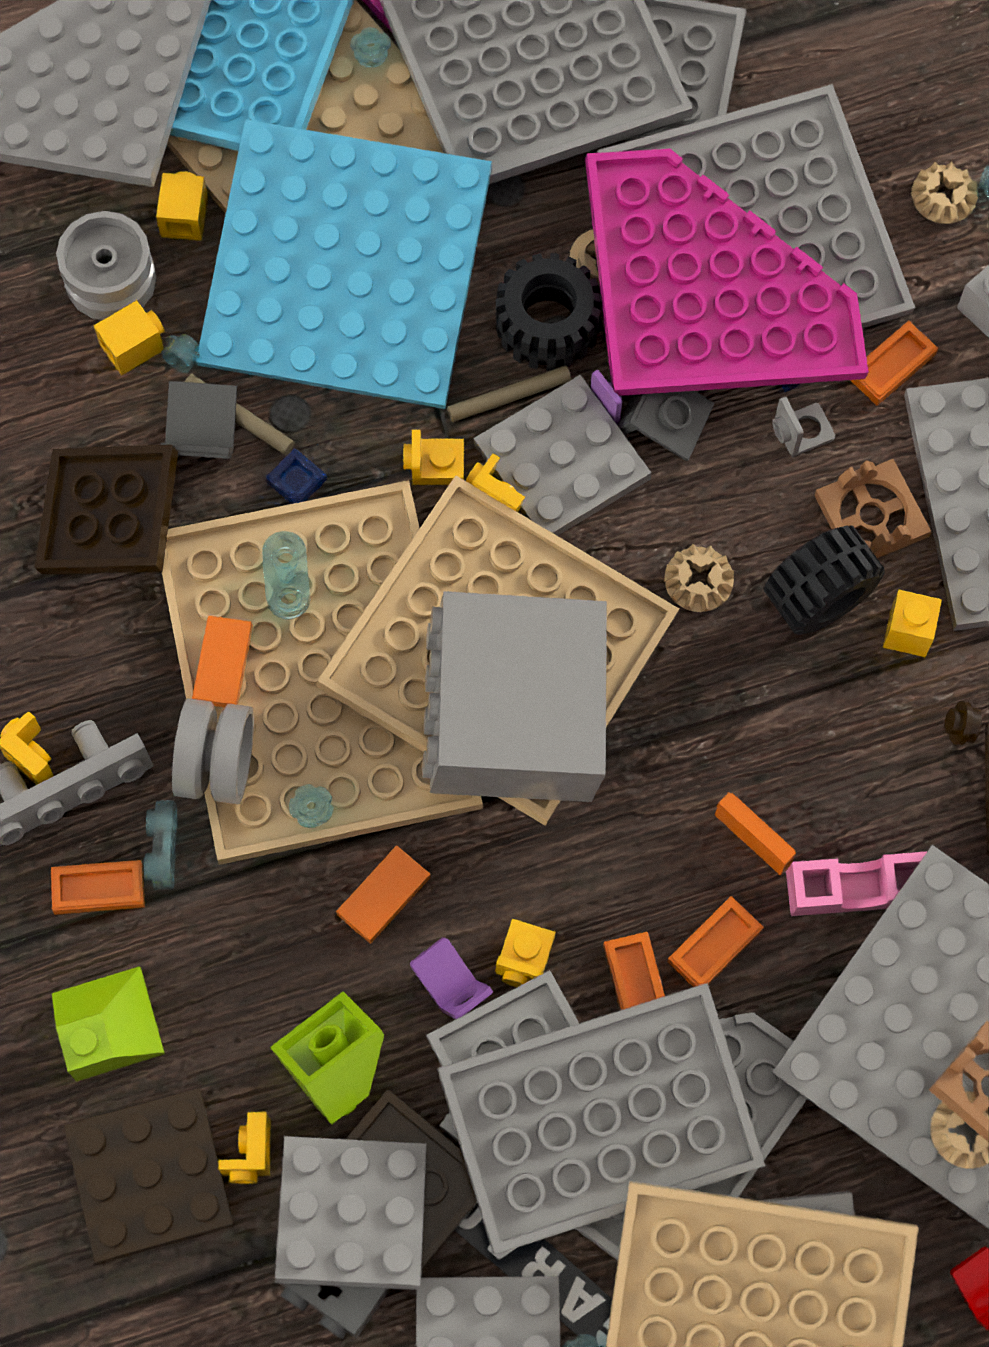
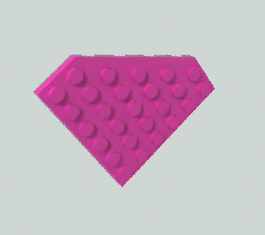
[585,149,869,396]

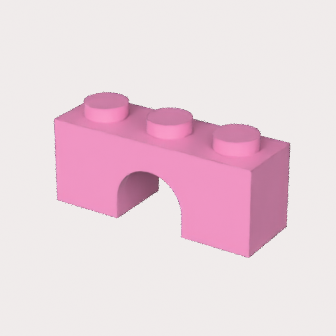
[786,852,927,916]

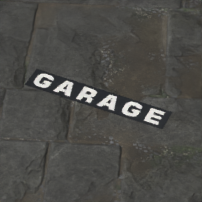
[455,1203,612,1347]

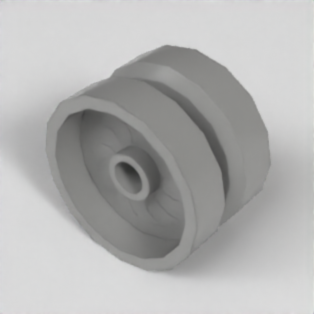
[56,211,157,320]
[172,698,254,804]

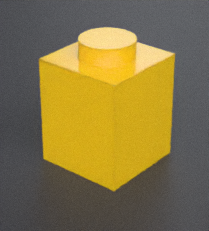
[156,171,208,241]
[94,300,165,376]
[883,590,942,657]

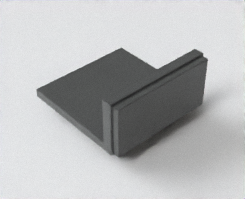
[161,381,237,459]
[618,391,715,461]

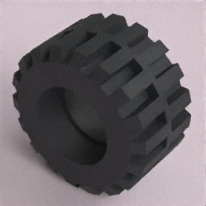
[496,253,602,371]
[764,525,885,635]

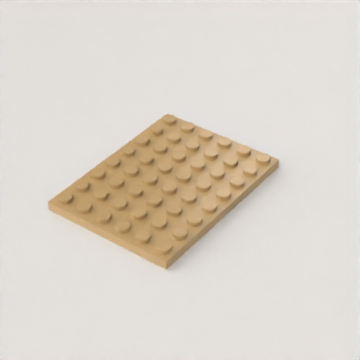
[162,480,483,865]

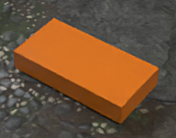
[850,320,939,406]
[192,615,253,708]
[715,792,796,876]
[336,845,431,944]
[51,860,145,915]
[667,896,764,987]
[603,932,665,1010]

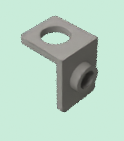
[772,397,835,457]

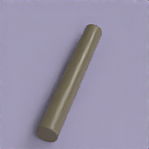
[447,366,571,423]
[184,374,295,455]

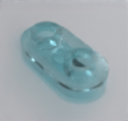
[262,531,311,619]
[144,800,178,890]

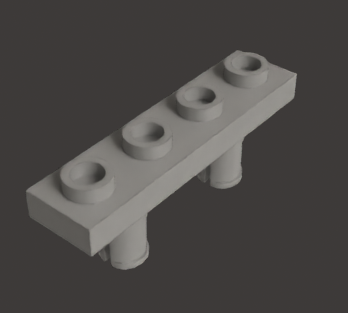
[0,720,154,846]

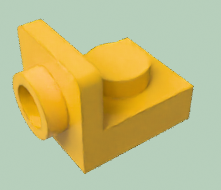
[403,430,464,485]
[466,453,525,512]
[0,712,54,785]
[496,919,556,988]
[218,1112,271,1184]

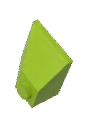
[52,966,165,1082]
[270,991,384,1125]

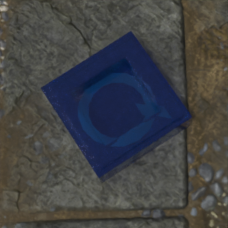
[266,448,327,504]

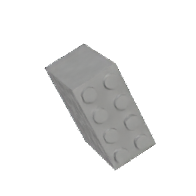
[422,591,607,802]

